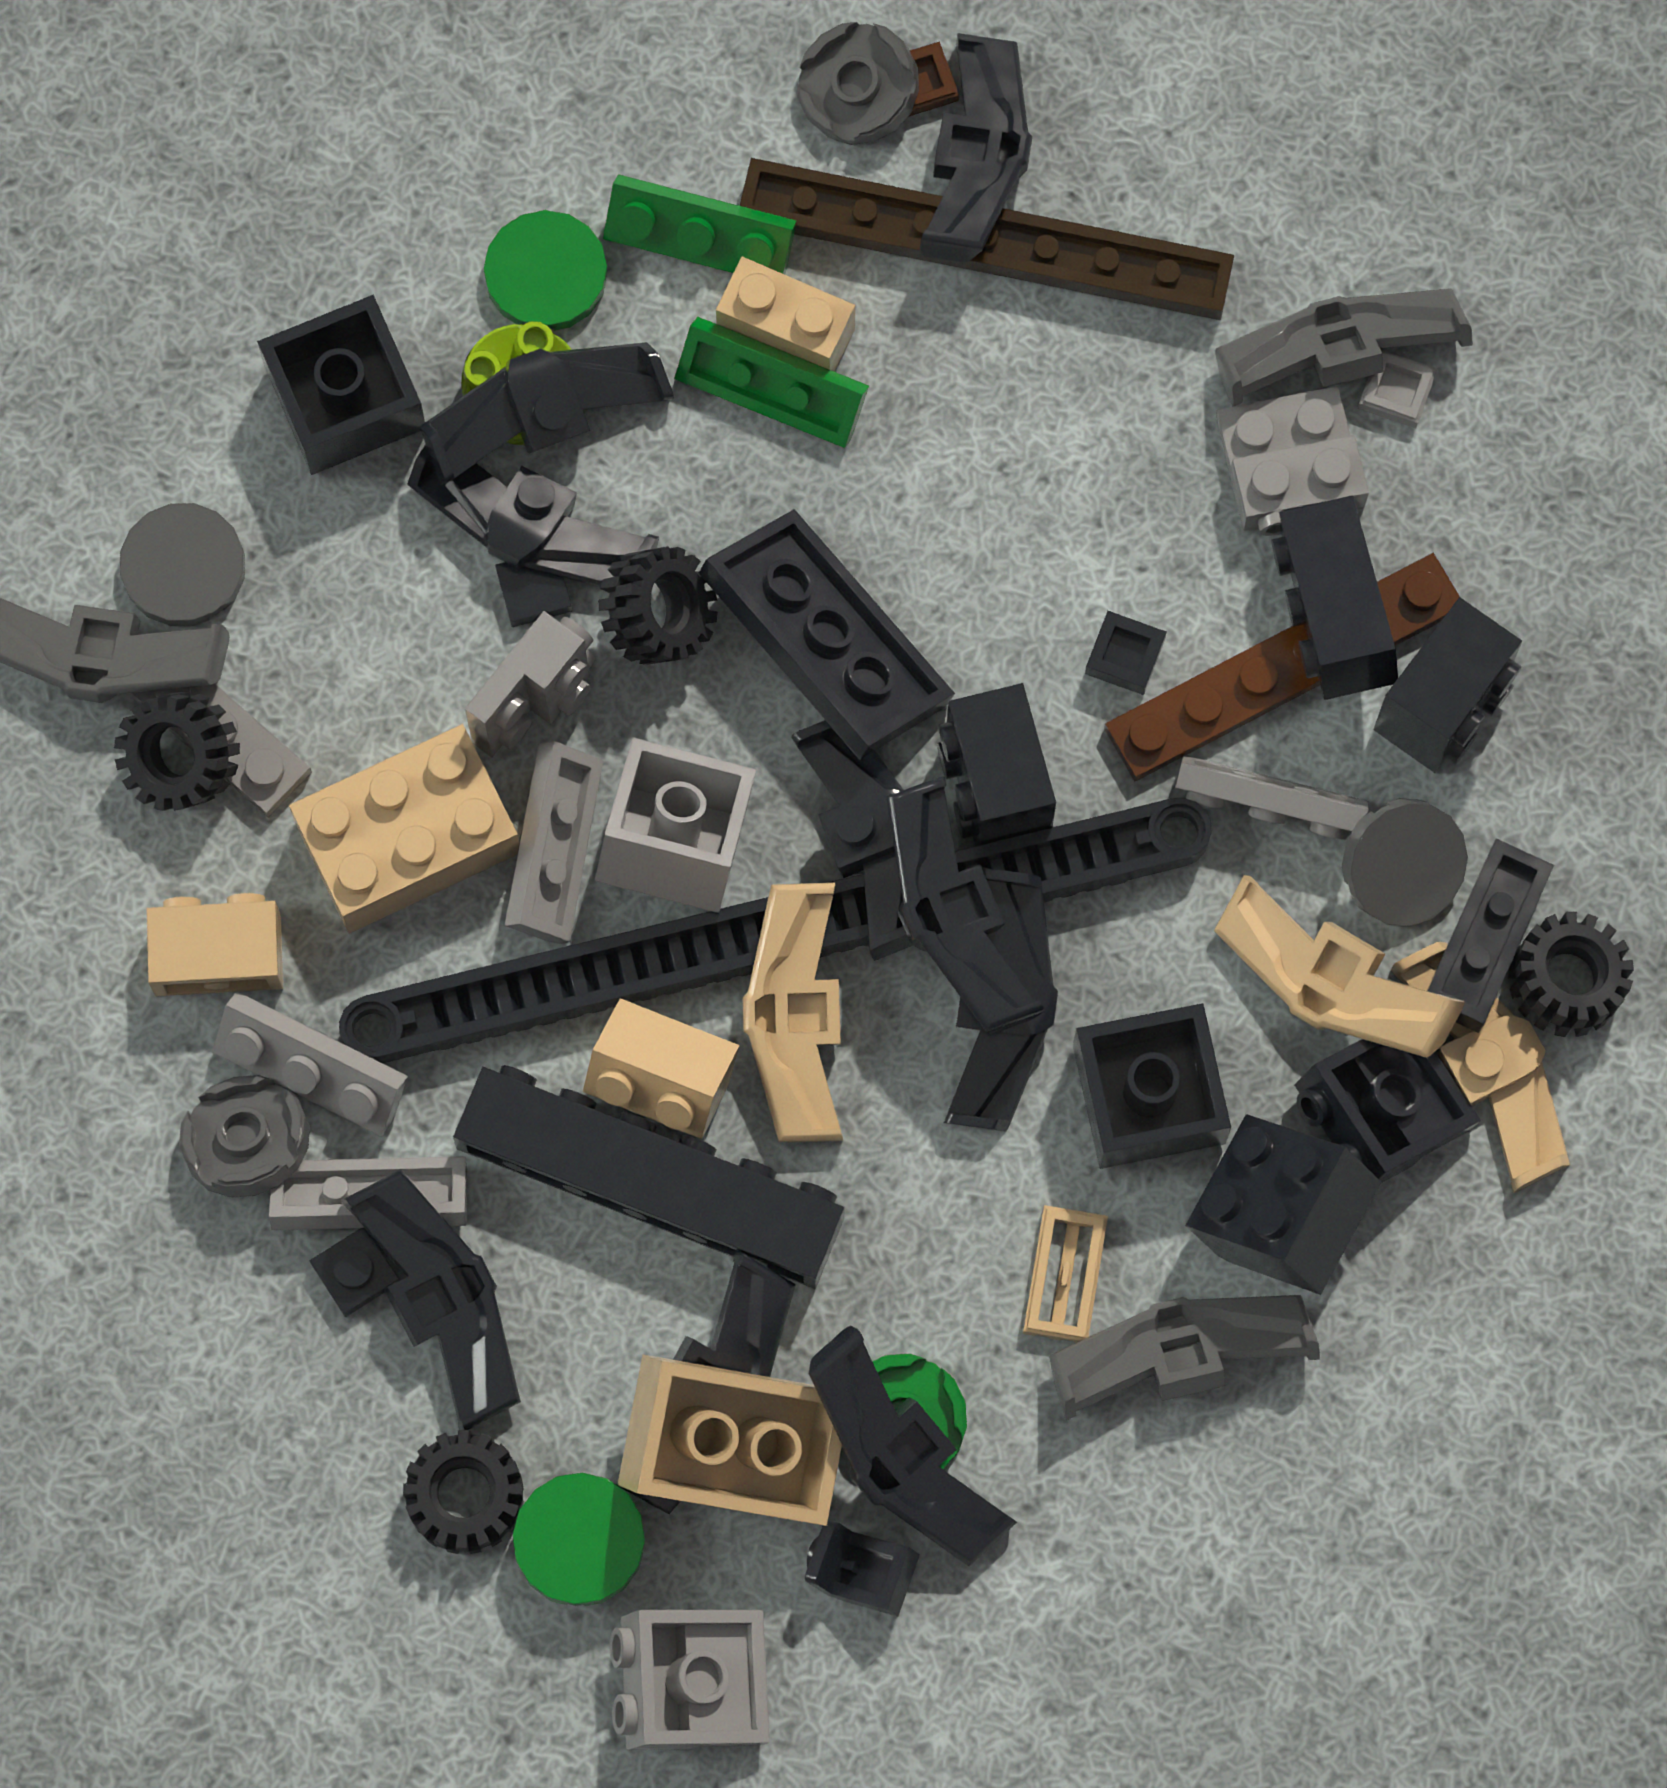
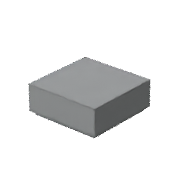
[1358,349,1437,428]

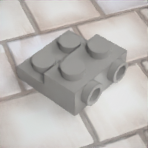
[1216,386,1369,536]
[465,611,596,758]
[610,1610,770,1750]

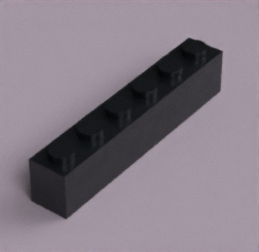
[453,1065,845,1289]

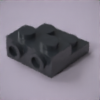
[1294,1039,1481,1183]

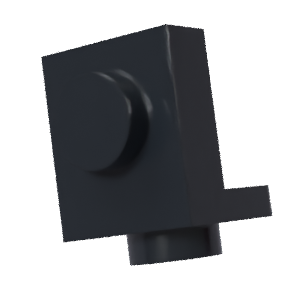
[805,1520,920,1617]

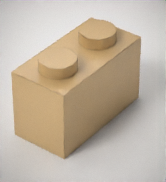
[716,257,856,372]
[146,893,283,996]
[582,998,739,1139]

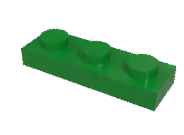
[603,174,797,275]
[674,317,869,448]

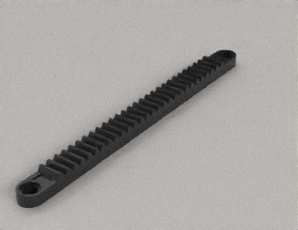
[339,798,1212,1064]

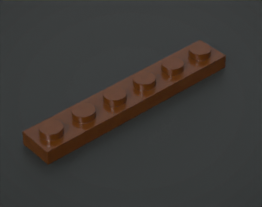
[1104,552,1460,782]

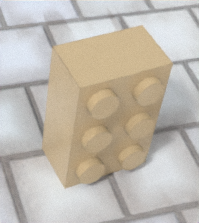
[289,724,520,934]
[618,1354,842,1526]

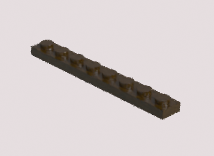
[740,158,1234,320]

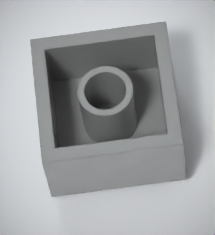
[595,738,757,913]

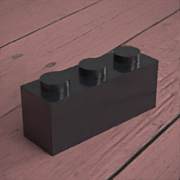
[1271,495,1398,700]

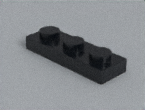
[1427,838,1554,1033]

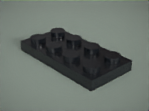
[698,509,955,760]

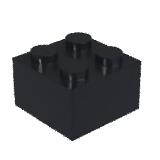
[257,294,425,475]
[1373,597,1522,773]
[937,683,1056,846]
[1073,1003,1231,1169]
[1185,1114,1381,1295]

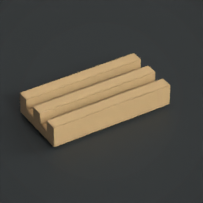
[1023,1205,1108,1343]

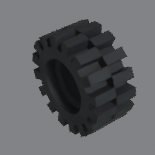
[598,546,718,665]
[114,692,240,811]
[1508,911,1634,1037]
[403,1430,524,1554]

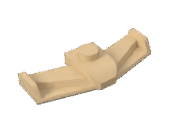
[1214,875,1465,1058]
[742,883,843,1143]
[1391,942,1570,1193]

